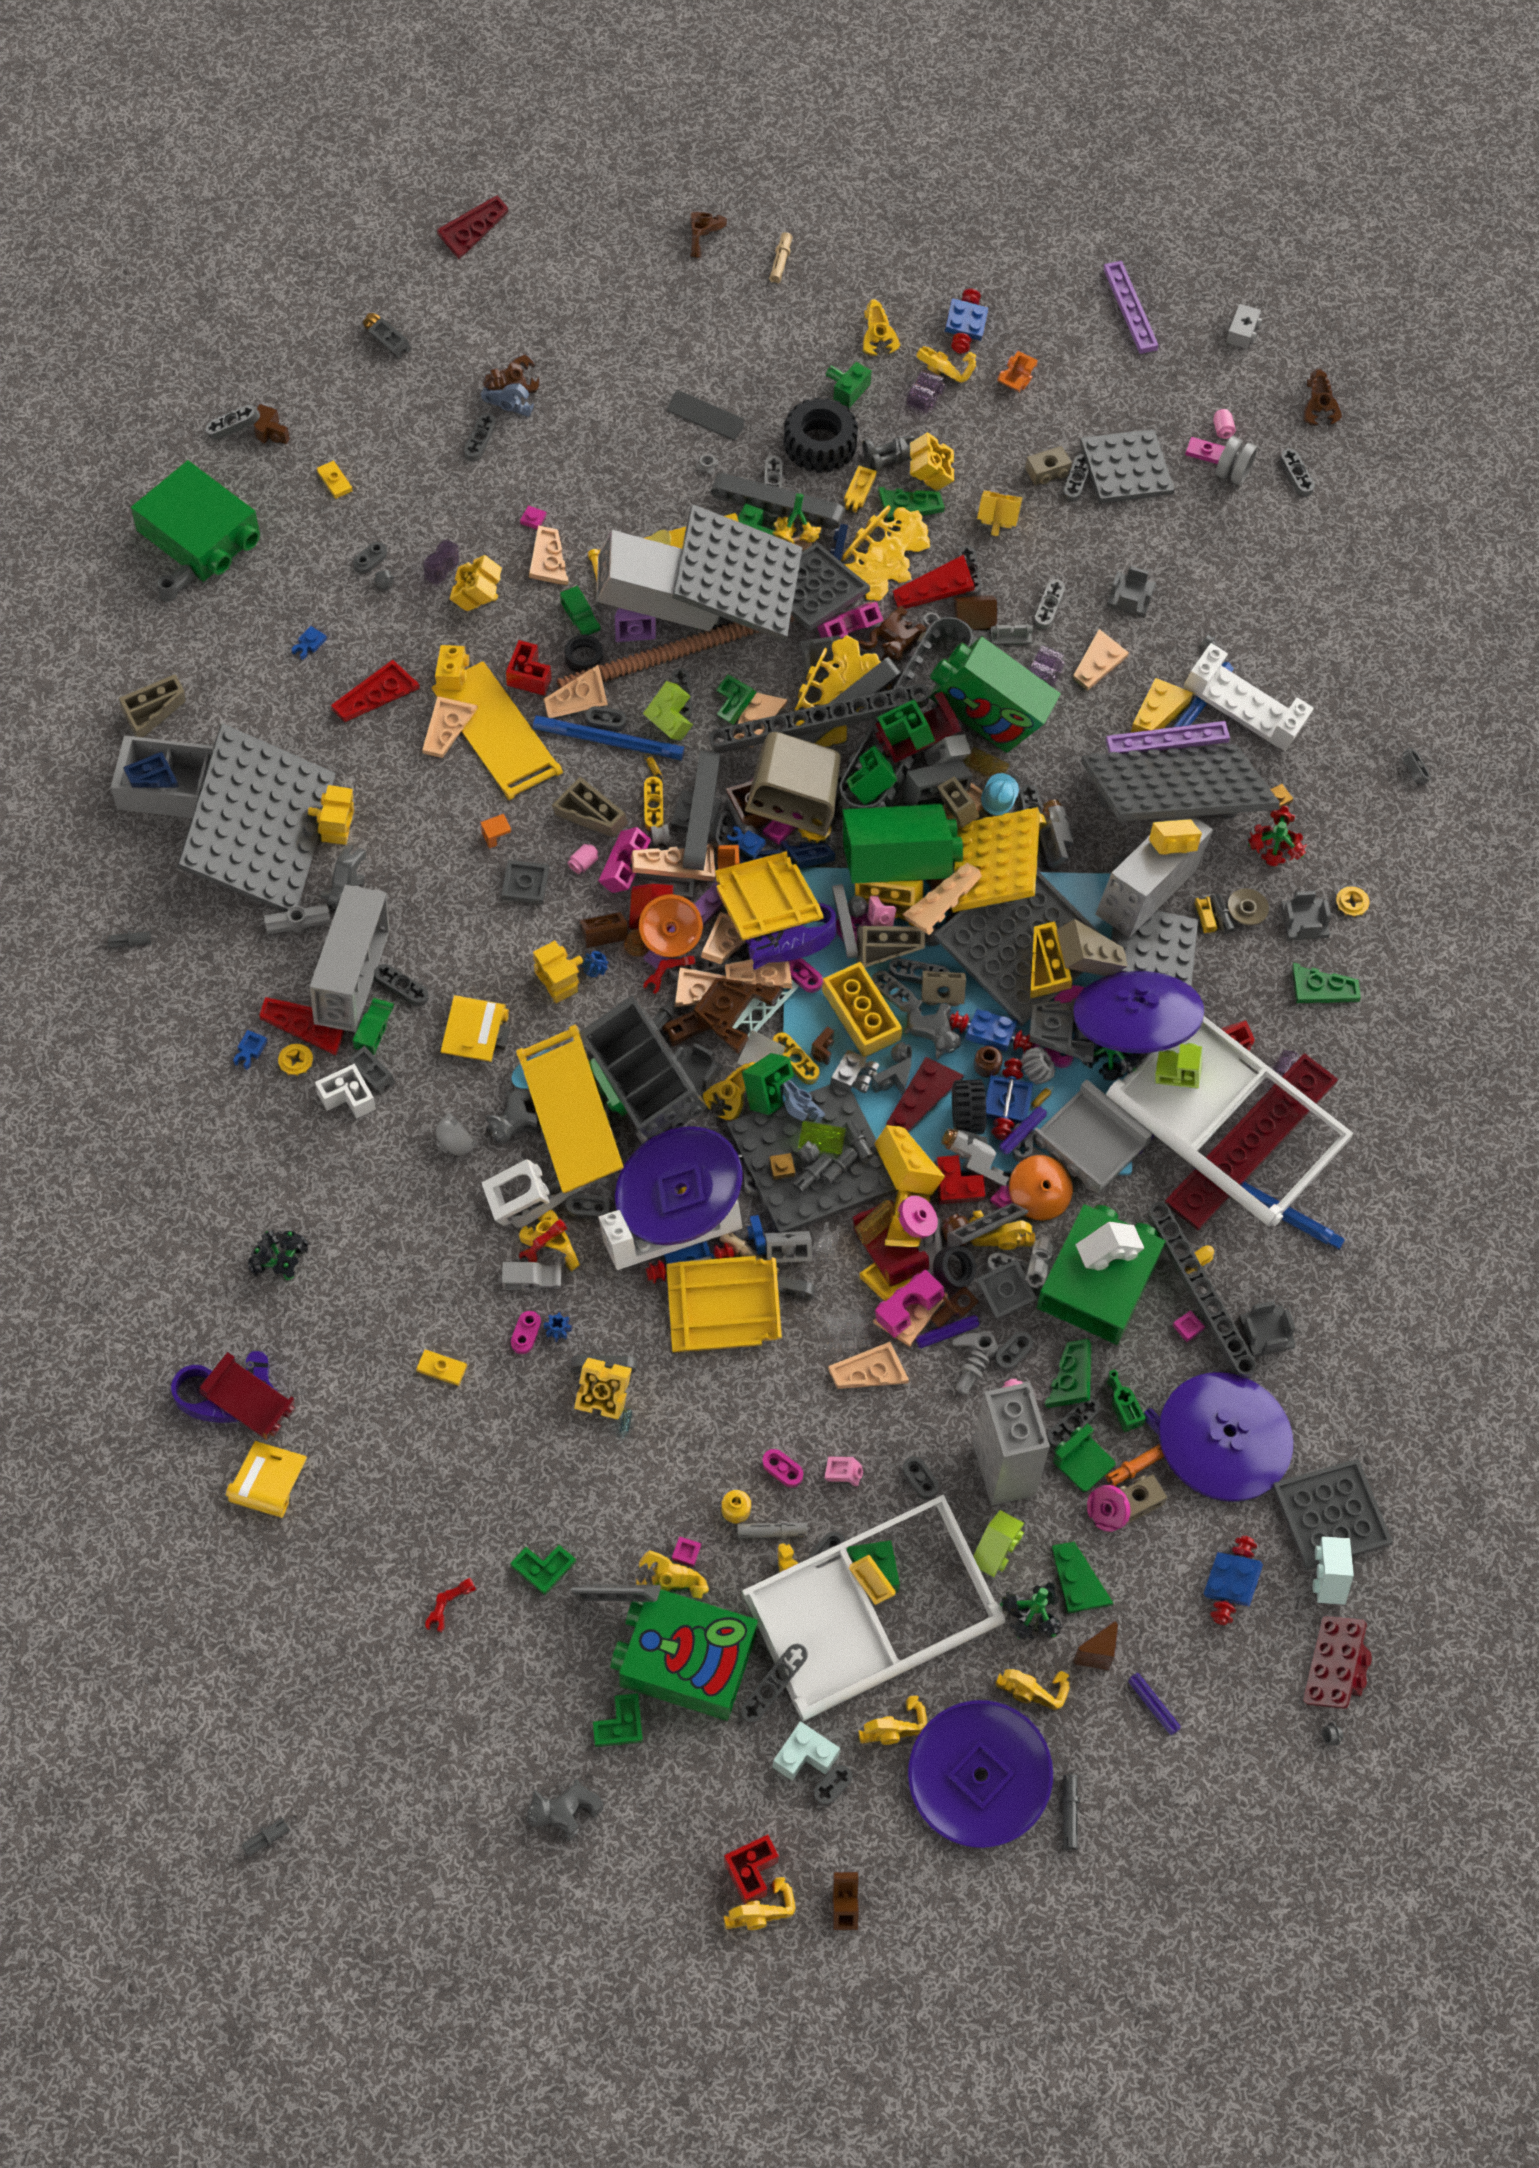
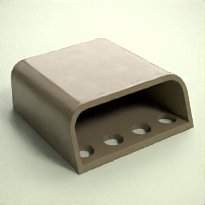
[745,732,841,836]

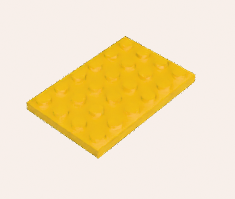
[952,807,1040,912]

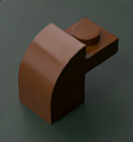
[253,404,290,444]
[832,1872,859,1930]

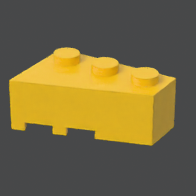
[855,880,923,927]
[1030,921,1072,999]
[874,1125,945,1195]

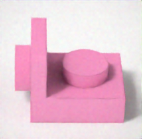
[866,896,896,926]
[824,1457,863,1486]

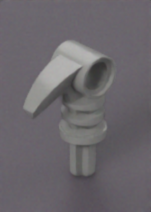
[953,1331,998,1395]

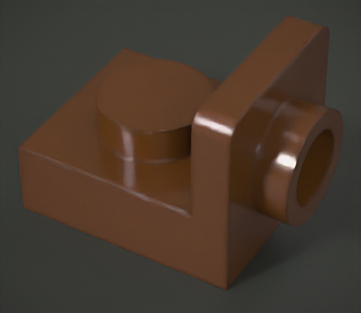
[811,1026,834,1065]

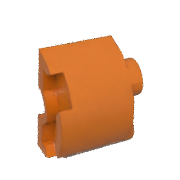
[997,351,1038,393]

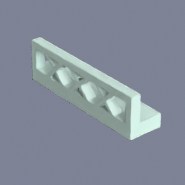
[732,980,799,1038]

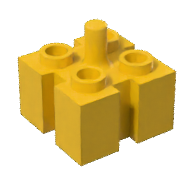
[910,432,954,491]
[977,490,1022,536]
[450,555,502,611]
[308,785,354,845]
[533,940,583,1003]
[574,1358,632,1420]

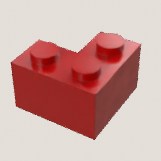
[506,640,552,696]
[934,1155,985,1205]
[724,1834,779,1905]

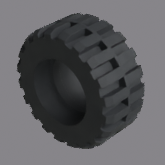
[784,397,858,473]

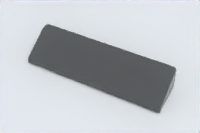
[667,390,744,441]
[947,1203,1028,1247]
[571,1584,661,1602]

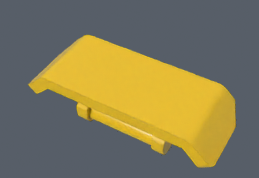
[885,1190,931,1247]

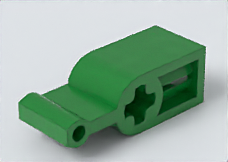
[560,585,601,635]
[353,998,394,1055]
[1107,1369,1146,1433]

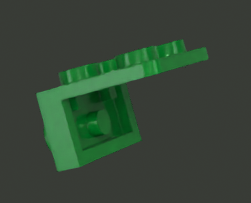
[1053,1423,1116,1492]

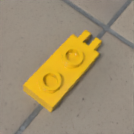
[843,465,877,513]

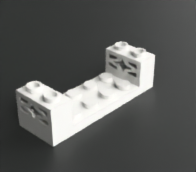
[1183,643,1314,751]
[599,1200,742,1270]

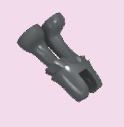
[862,435,916,472]

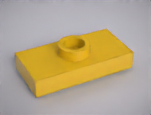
[316,460,353,499]
[416,1349,467,1386]
[849,1555,896,1605]

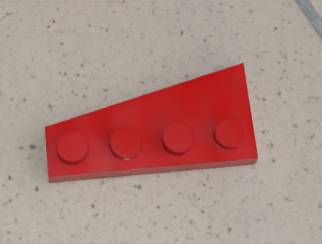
[893,554,975,609]
[331,660,420,722]
[259,997,345,1056]

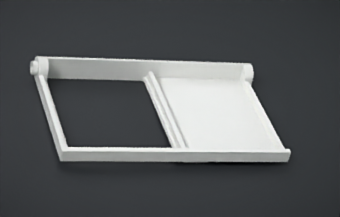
[1106,1016,1353,1227]
[741,1494,1007,1722]

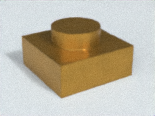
[1270,784,1293,811]
[769,1153,795,1180]

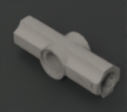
[264,904,331,934]
[1025,1237,1053,1288]

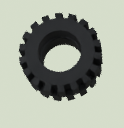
[952,1079,986,1134]

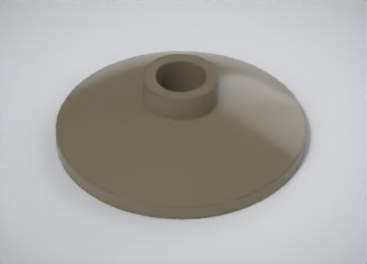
[1227,888,1269,926]

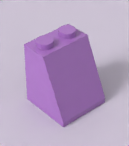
[615,608,656,642]

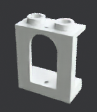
[482,1159,550,1226]

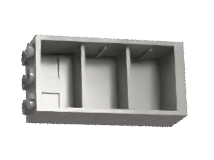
[596,530,720,631]
[111,735,213,818]
[1095,816,1213,938]
[310,885,390,1032]
[972,1382,1050,1506]

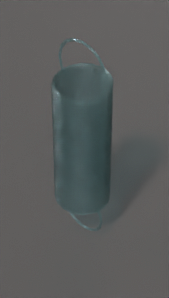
[620,1403,633,1438]

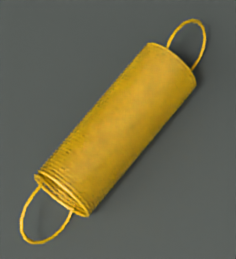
[644,754,663,779]
[1029,1086,1053,1110]

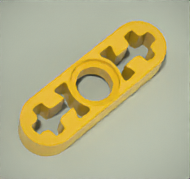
[644,777,663,831]
[773,1032,819,1085]

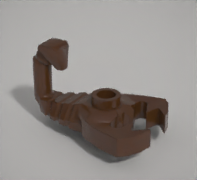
[690,212,727,258]
[483,354,540,393]
[1303,369,1342,426]

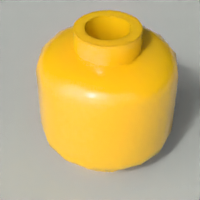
[721,1490,751,1524]

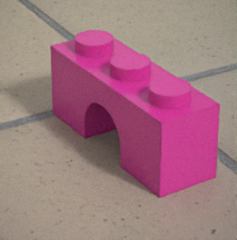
[817,602,884,638]
[598,827,651,893]
[875,1269,945,1338]

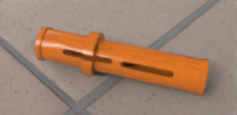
[1105,1443,1164,1486]

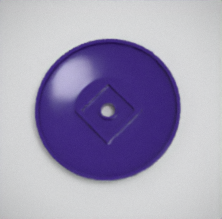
[1074,971,1204,1053]
[615,1126,742,1245]
[1158,1372,1293,1502]
[908,1700,1053,1848]

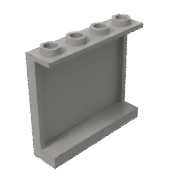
[1033,1079,1152,1194]

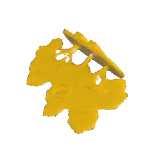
[841,505,930,601]
[794,635,881,747]

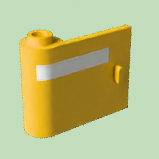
[440,995,509,1062]
[226,1441,307,1518]

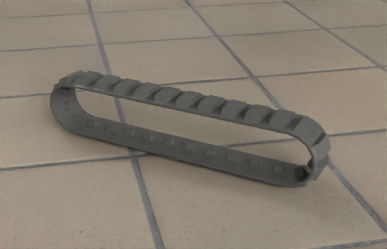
[835,617,976,818]

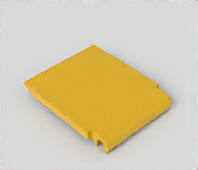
[715,851,824,941]
[667,1256,782,1352]

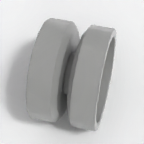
[1215,436,1258,486]

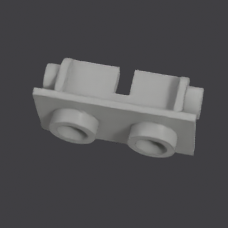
[991,623,1033,644]

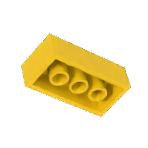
[822,962,902,1057]

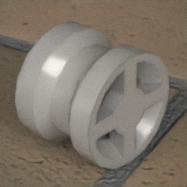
[650,824,670,847]

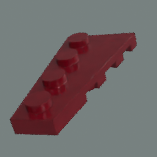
[437,195,508,259]
[886,1057,964,1133]

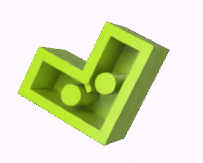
[643,681,693,741]
[1155,1043,1202,1089]
[973,1510,1024,1577]

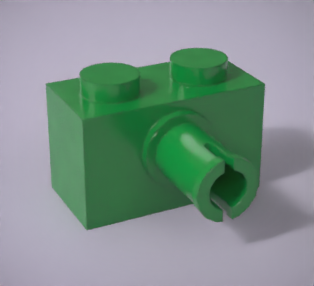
[826,362,872,408]

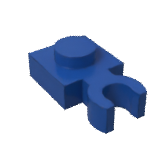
[292,626,327,660]
[727,826,766,859]
[234,1030,268,1070]
[747,1215,767,1255]

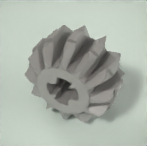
[1021,1047,1056,1085]

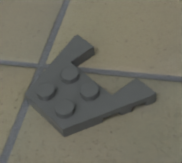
[1029,998,1094,1062]

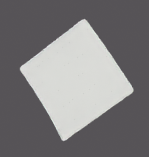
[737,1030,785,1065]

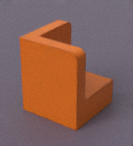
[480,814,511,849]
[718,845,739,870]

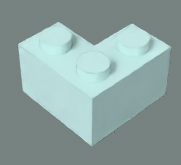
[1313,1537,1354,1605]
[773,1721,840,1781]

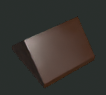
[954,595,997,630]
[726,781,780,829]
[579,912,628,948]
[1073,1621,1118,1670]

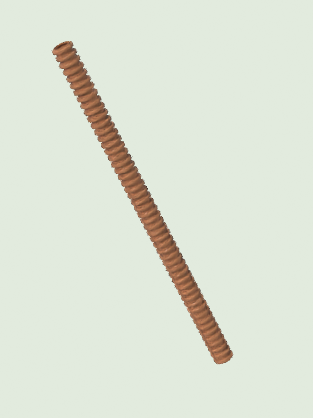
[557,600,857,689]

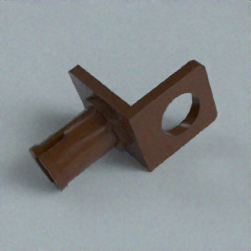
[930,1287,979,1328]

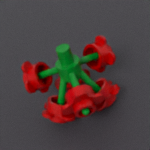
[1248,806,1307,866]

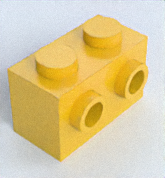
[435,645,469,690]
[1149,819,1202,855]

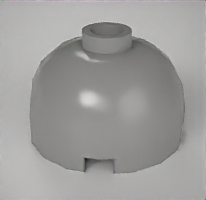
[436,1113,478,1156]

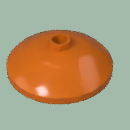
[639,894,703,958]
[1009,1155,1073,1221]

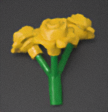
[772,493,821,544]

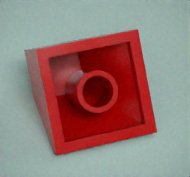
[629,884,674,931]

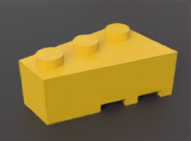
[1131,678,1193,733]

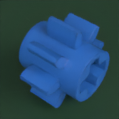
[581,951,609,977]
[543,1312,572,1342]

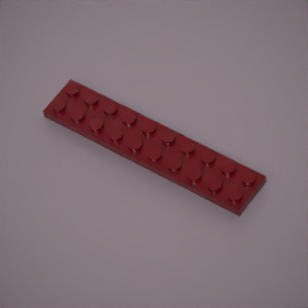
[1165,1053,1338,1231]

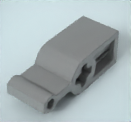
[502,1262,561,1290]

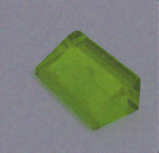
[798,1121,846,1154]

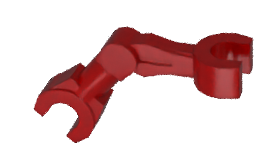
[643,955,695,994]
[519,1218,568,1263]
[425,1578,476,1633]

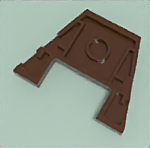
[694,978,782,1054]

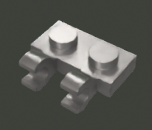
[830,1050,879,1093]

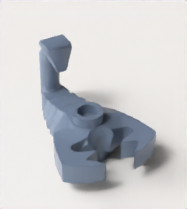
[481,383,534,417]
[780,1080,825,1123]

